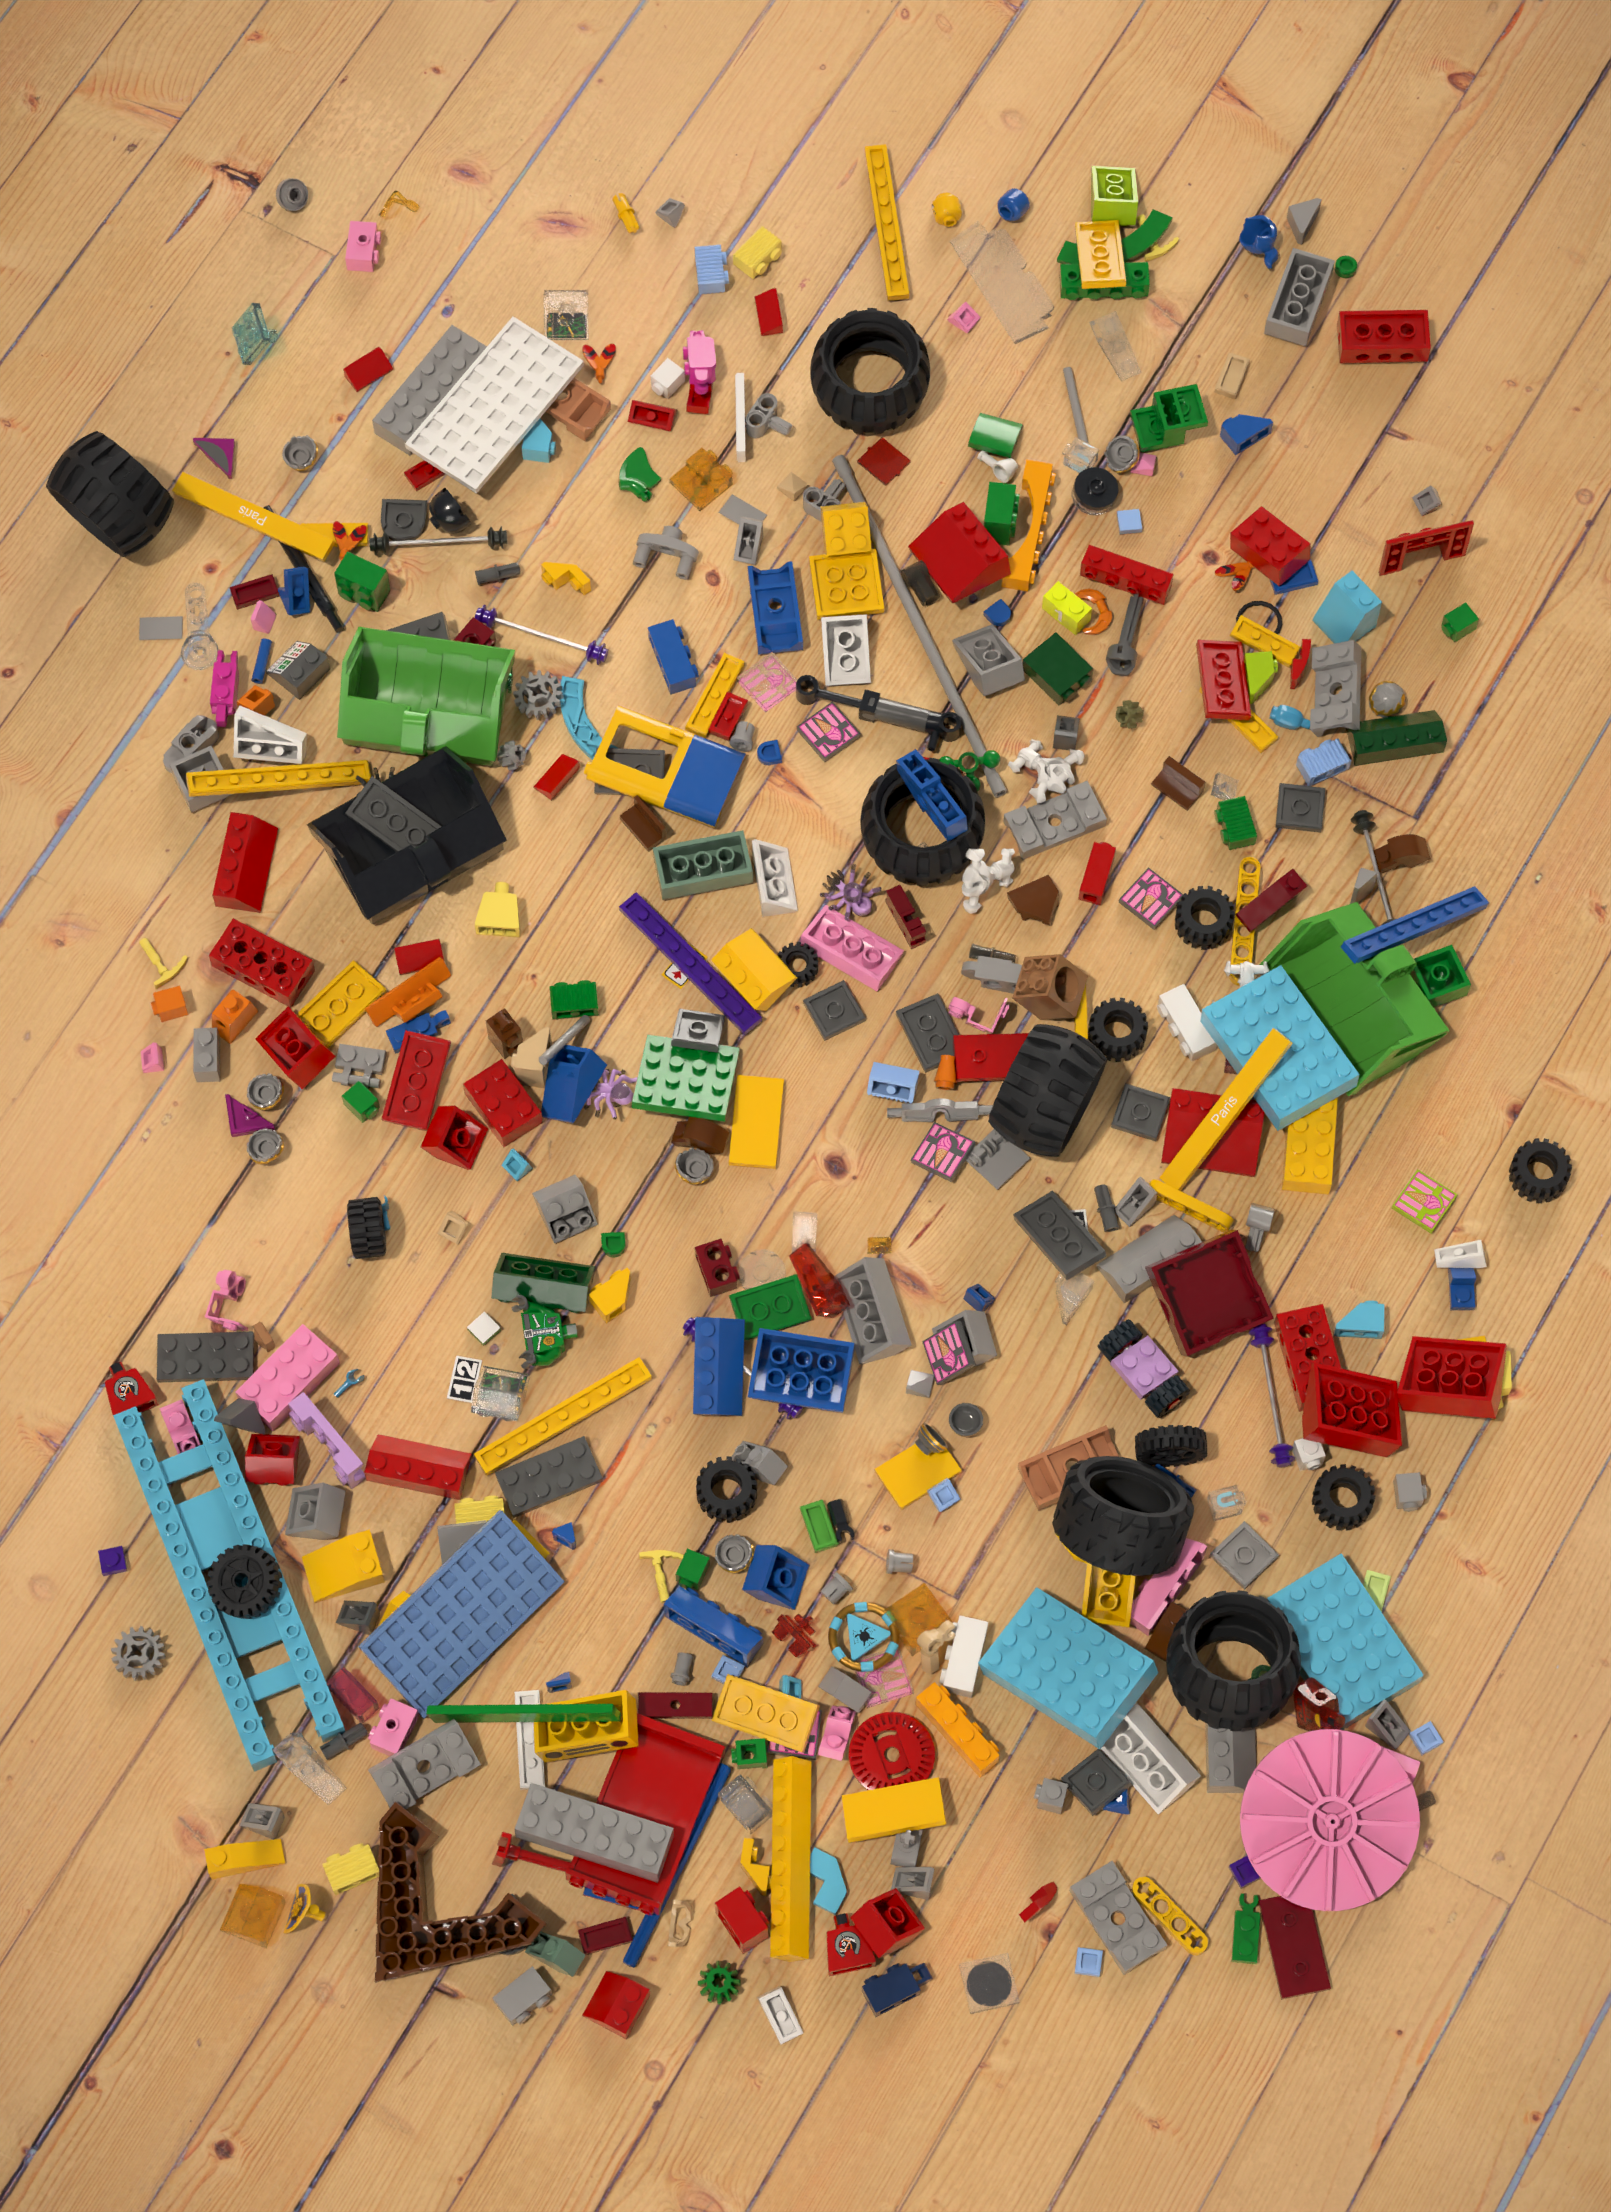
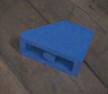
[1220,414,1273,455]

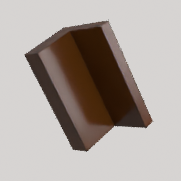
[1151,756,1206,811]
[620,795,666,852]

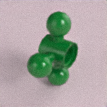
[939,750,1001,792]

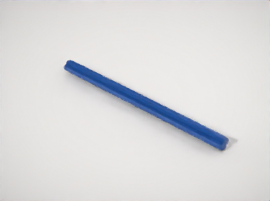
[623,1763,731,1968]

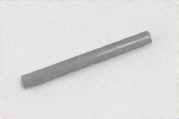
[1063,367,1089,448]
[539,1015,590,1065]

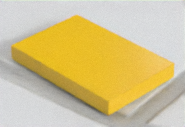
[874,1443,962,1510]

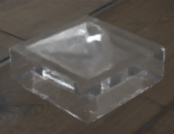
[1211,772,1239,800]

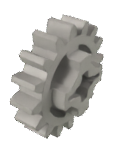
[513,670,564,720]
[111,1626,166,1681]

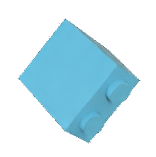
[1312,570,1382,644]

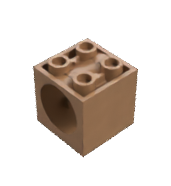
[1012,954,1088,1020]

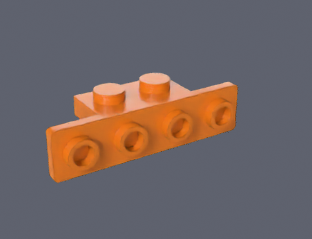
[365,957,451,1027]

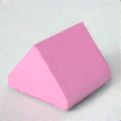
[141,1042,164,1073]

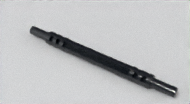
[264,505,343,633]

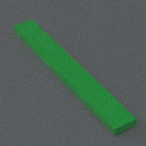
[426,1704,621,1723]

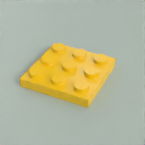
[809,549,884,620]

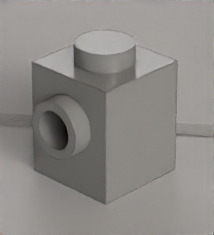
[1393,1472,1427,1512]
[1034,1778,1068,1814]

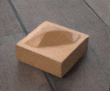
[253,1322,275,1352]

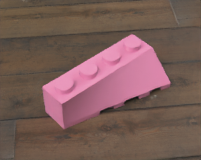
[1130,1538,1207,1636]

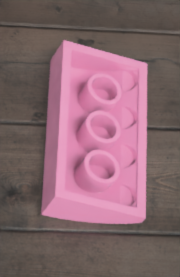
[800,905,904,991]

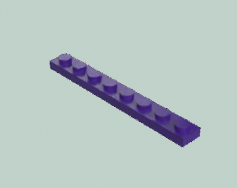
[619,892,762,1035]

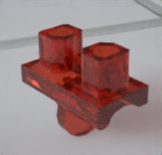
[772,1614,817,1658]

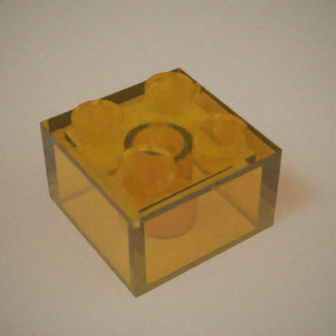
[884,1583,953,1656]

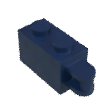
[862,1963,933,2018]

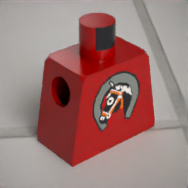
[105,1362,159,1417]
[827,1913,876,1977]

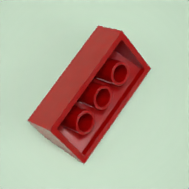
[212,812,279,913]
[364,1434,472,1500]

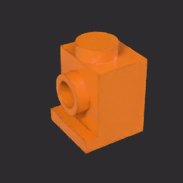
[237,685,275,716]

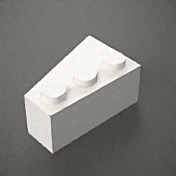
[233,706,307,764]

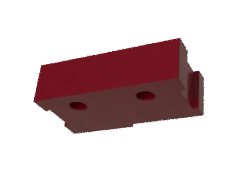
[885,885,926,949]

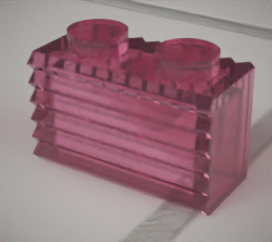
[328,1667,379,1723]

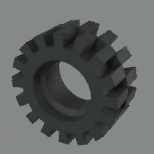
[778,942,818,988]

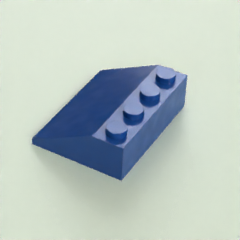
[747,1328,855,1413]

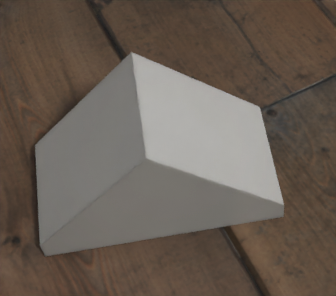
[1287,198,1322,245]
[733,516,763,565]
[1114,1177,1157,1227]
[818,1666,872,1713]
[1365,1700,1410,1750]
[239,1803,285,1840]
[891,1867,934,1900]

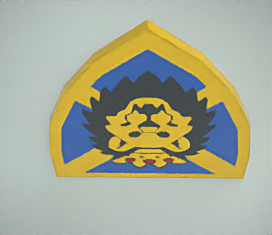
[283,1884,325,1934]

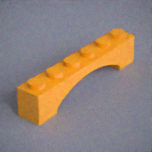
[1001,459,1056,592]

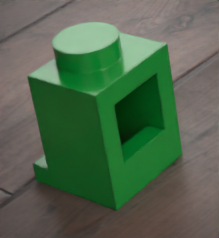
[731,1738,767,1769]

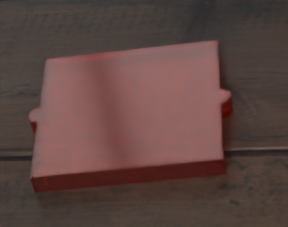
[857,437,911,486]

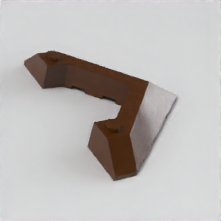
[375,1801,547,1983]

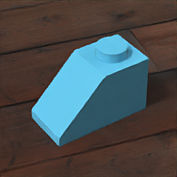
[522,419,556,463]
[1334,1300,1384,1339]

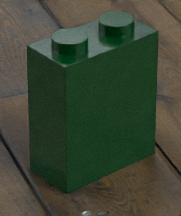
[1022,632,1093,706]

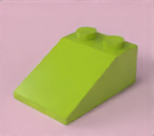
[1091,166,1138,226]

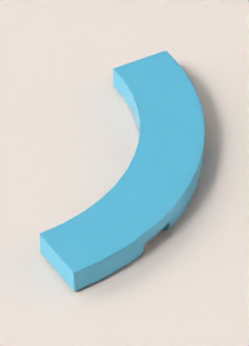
[560,676,617,760]

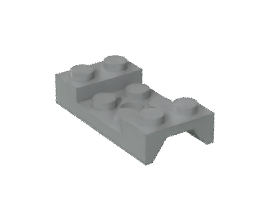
[1310,640,1361,737]
[1003,781,1107,860]
[368,1719,481,1810]
[1069,1861,1167,1975]

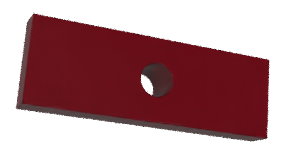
[638,1692,712,1719]

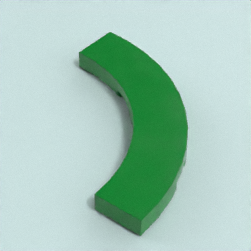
[1057,209,1173,264]

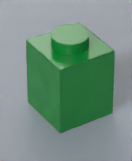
[1441,602,1479,643]
[342,1081,380,1123]
[675,1548,710,1590]

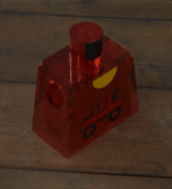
[1293,1677,1345,1731]

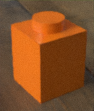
[151,985,188,1022]

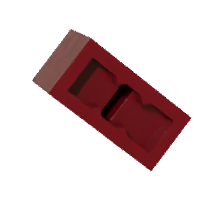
[694,1238,740,1297]

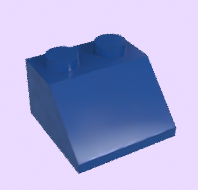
[742,1545,809,1610]

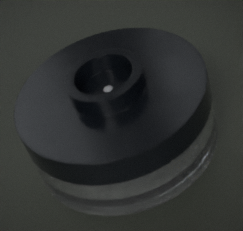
[1071,467,1118,515]

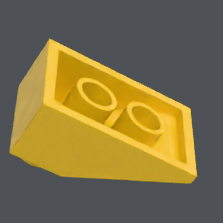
[302,1529,385,1603]

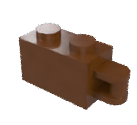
[486,1008,523,1059]

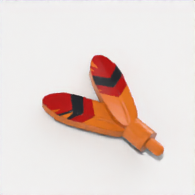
[582,344,616,383]
[332,521,367,561]
[1215,561,1254,591]

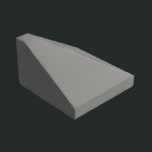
[655,198,685,228]
[1412,485,1441,516]
[906,1370,934,1398]

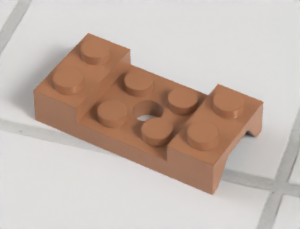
[546,378,611,441]
[1018,1425,1119,1511]

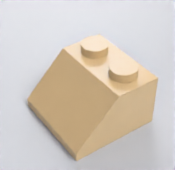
[511,1027,552,1088]

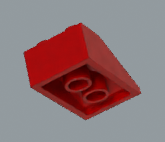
[255,1006,336,1089]

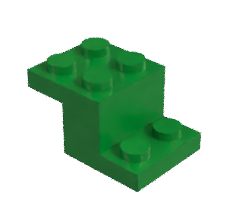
[1130,384,1208,453]

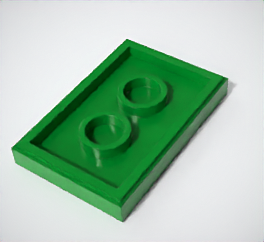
[729,1274,812,1341]

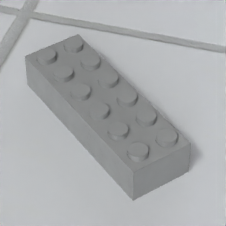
[372,325,487,456]
[515,1783,674,1883]

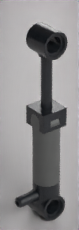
[796,675,961,752]

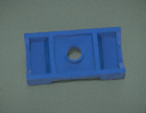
[747,561,803,655]

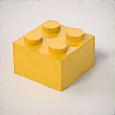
[820,502,872,556]

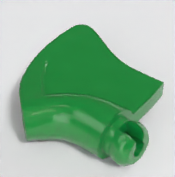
[618,447,661,502]

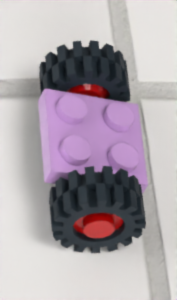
[1098,1319,1190,1418]

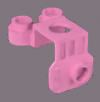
[948,997,1009,1034]
[205,1269,248,1331]

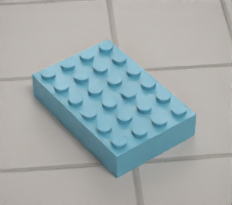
[1200,965,1359,1131]
[1267,1553,1424,1730]
[978,1587,1158,1749]

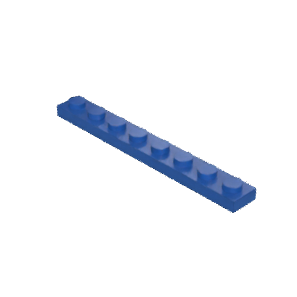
[1341,886,1489,964]

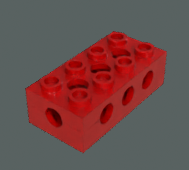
[1337,310,1431,363]
[209,918,315,1008]
[1274,1304,1341,1412]

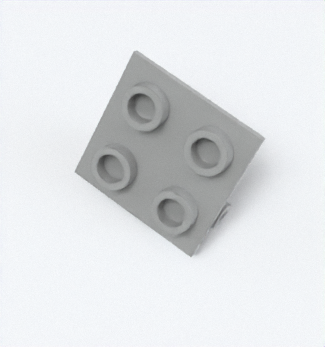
[966,1129,1030,1190]

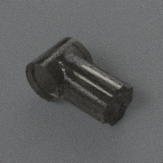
[901,560,940,607]

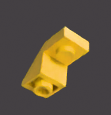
[541,562,591,595]
[740,1838,771,1896]

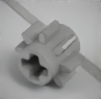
[497,740,526,771]

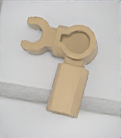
[917,1620,956,1674]

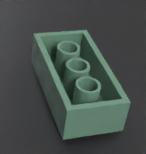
[653,830,753,900]

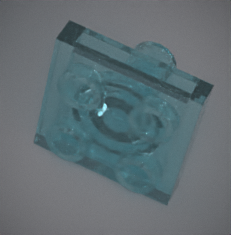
[232,303,278,365]

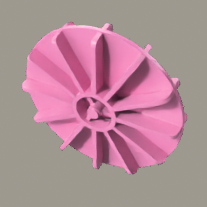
[1240,1729,1420,1911]

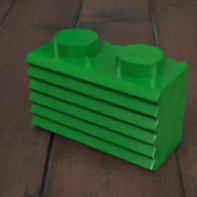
[1214,796,1257,850]
[549,980,599,1019]

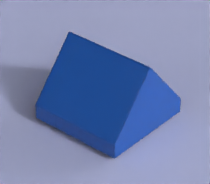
[963,1284,995,1311]
[552,1522,576,1550]

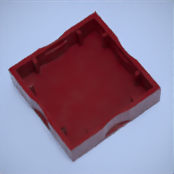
[1145,1230,1274,1356]

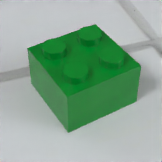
[984,482,1020,546]
[334,551,391,612]
[1410,945,1471,1008]

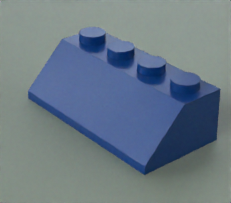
[693,1317,745,1416]
[664,1586,763,1668]

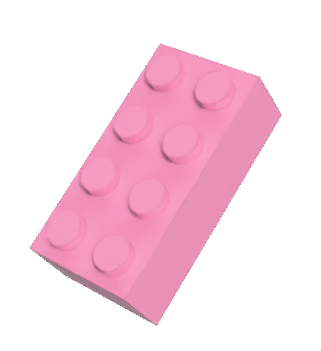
[235,1324,340,1431]

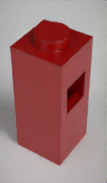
[1078,842,1116,906]

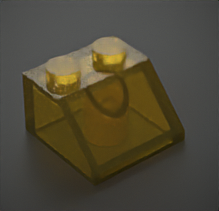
[220,1884,286,1948]

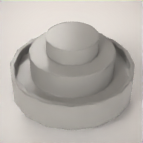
[276,178,308,211]

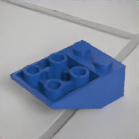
[541,1045,607,1123]

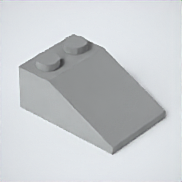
[952,624,1025,696]

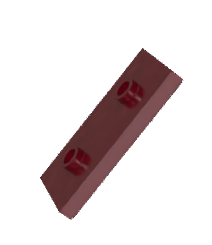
[1258,1896,1331,2000]

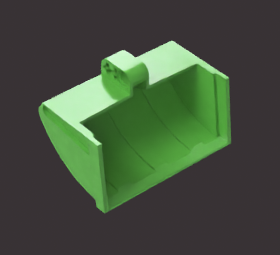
[337,627,515,766]
[1259,902,1449,1096]

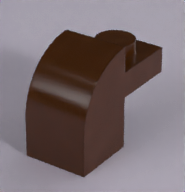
[1373,834,1431,873]
[671,1117,729,1154]

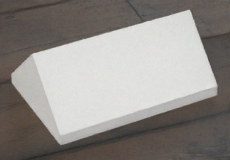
[752,839,798,917]

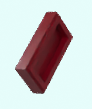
[229,574,280,610]
[578,1917,632,1955]

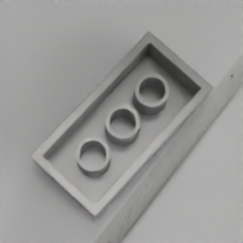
[1264,248,1335,346]

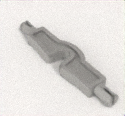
[887,1099,993,1122]

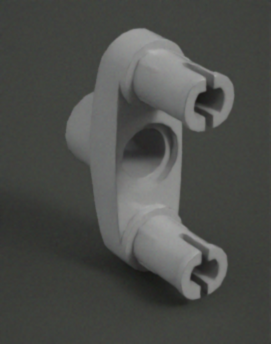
[633,526,699,580]

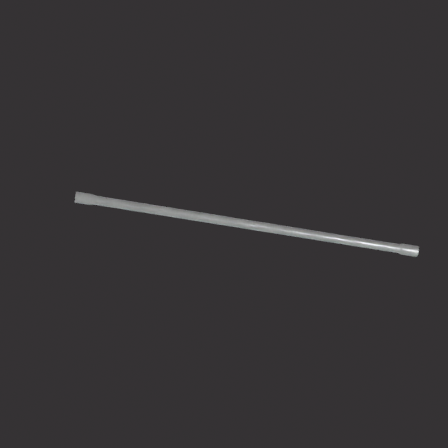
[832,455,1007,798]

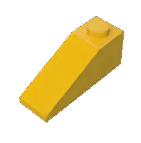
[204,1839,285,1880]

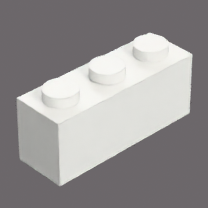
[1157,984,1217,1062]
[939,1616,988,1698]

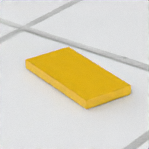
[1075,220,1126,289]
[297,960,387,1048]
[729,1075,784,1169]
[712,1674,820,1753]
[842,1777,947,1843]

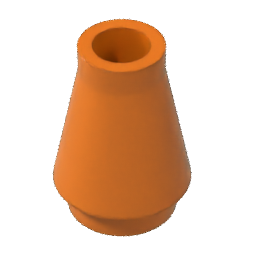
[934,1055,957,1090]

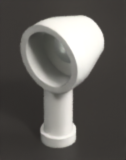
[977,451,1018,483]

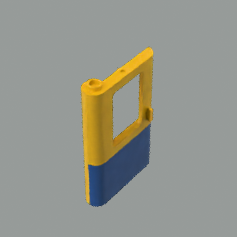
[584,705,746,828]

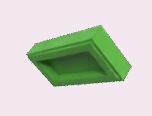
[800,1499,838,1553]

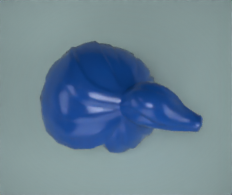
[1239,215,1278,269]

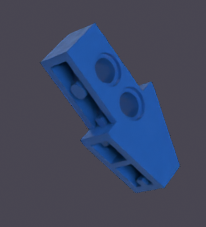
[896,749,967,841]

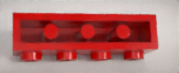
[1080,545,1174,605]

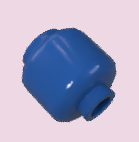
[997,188,1030,221]

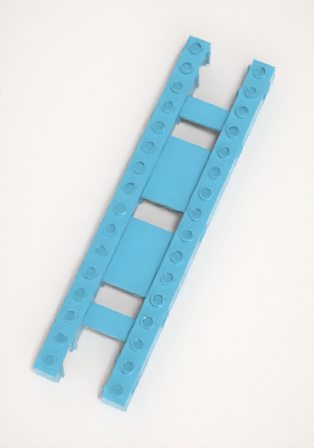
[113,1379,346,1772]

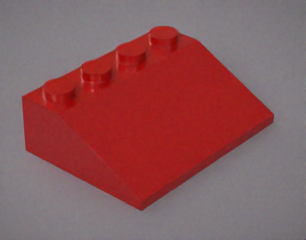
[908,502,1011,604]
[1161,1088,1265,1177]
[1397,1336,1507,1419]
[1302,1362,1402,1457]

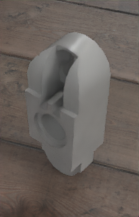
[163,715,219,773]
[961,956,1022,994]

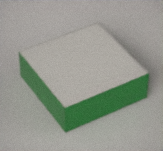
[467,1312,501,1346]

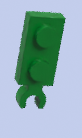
[1231,1893,1260,1964]

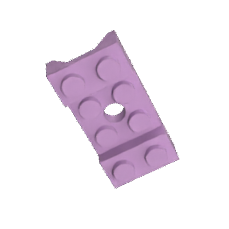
[288,1392,366,1489]

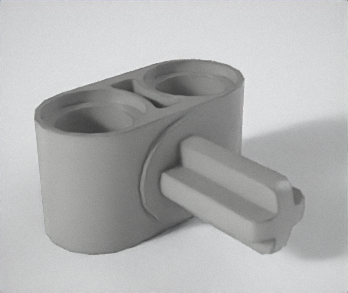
[746,393,792,438]
[803,479,845,522]
[1245,1203,1275,1252]
[890,1829,923,1867]

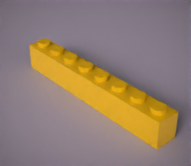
[770,1756,811,1962]

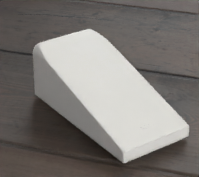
[1434,1240,1487,1268]
[757,1986,803,2044]

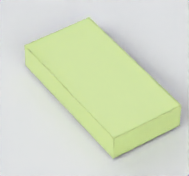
[1363,1570,1391,1612]

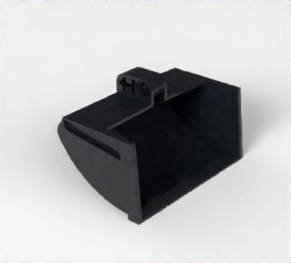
[307,746,507,924]

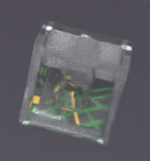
[543,290,589,340]
[471,1366,530,1421]

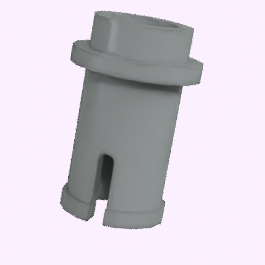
[670,1652,693,1686]

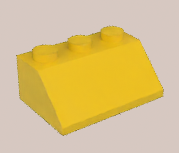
[711,928,797,1011]
[1081,1563,1136,1628]

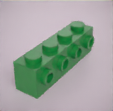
[1059,262,1150,300]

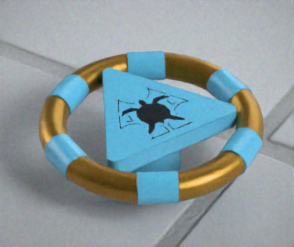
[828,1602,900,1672]

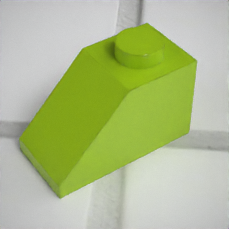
[1244,651,1278,704]

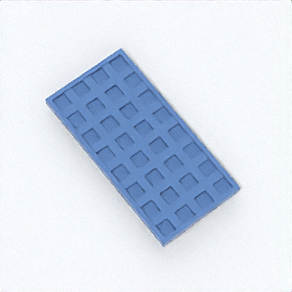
[358,1510,565,1718]

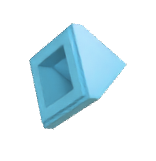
[501,1148,533,1181]
[779,1675,801,1699]

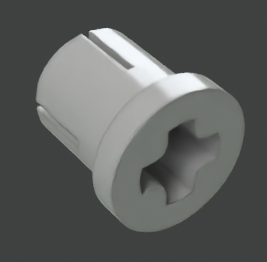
[730,721,755,752]
[886,1549,913,1574]
[820,1572,853,1605]

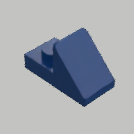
[278,567,310,615]
[1448,1268,1476,1311]

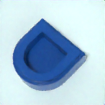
[983,599,1011,626]
[757,740,782,766]

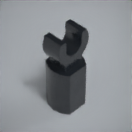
[827,1499,854,1544]

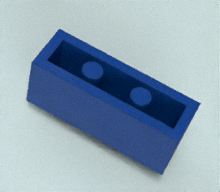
[648,619,699,695]

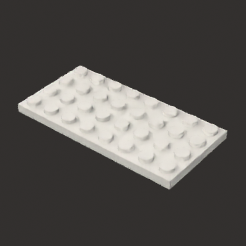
[405,317,584,494]

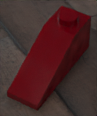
[1235,869,1307,932]

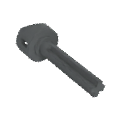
[1106,594,1144,676]

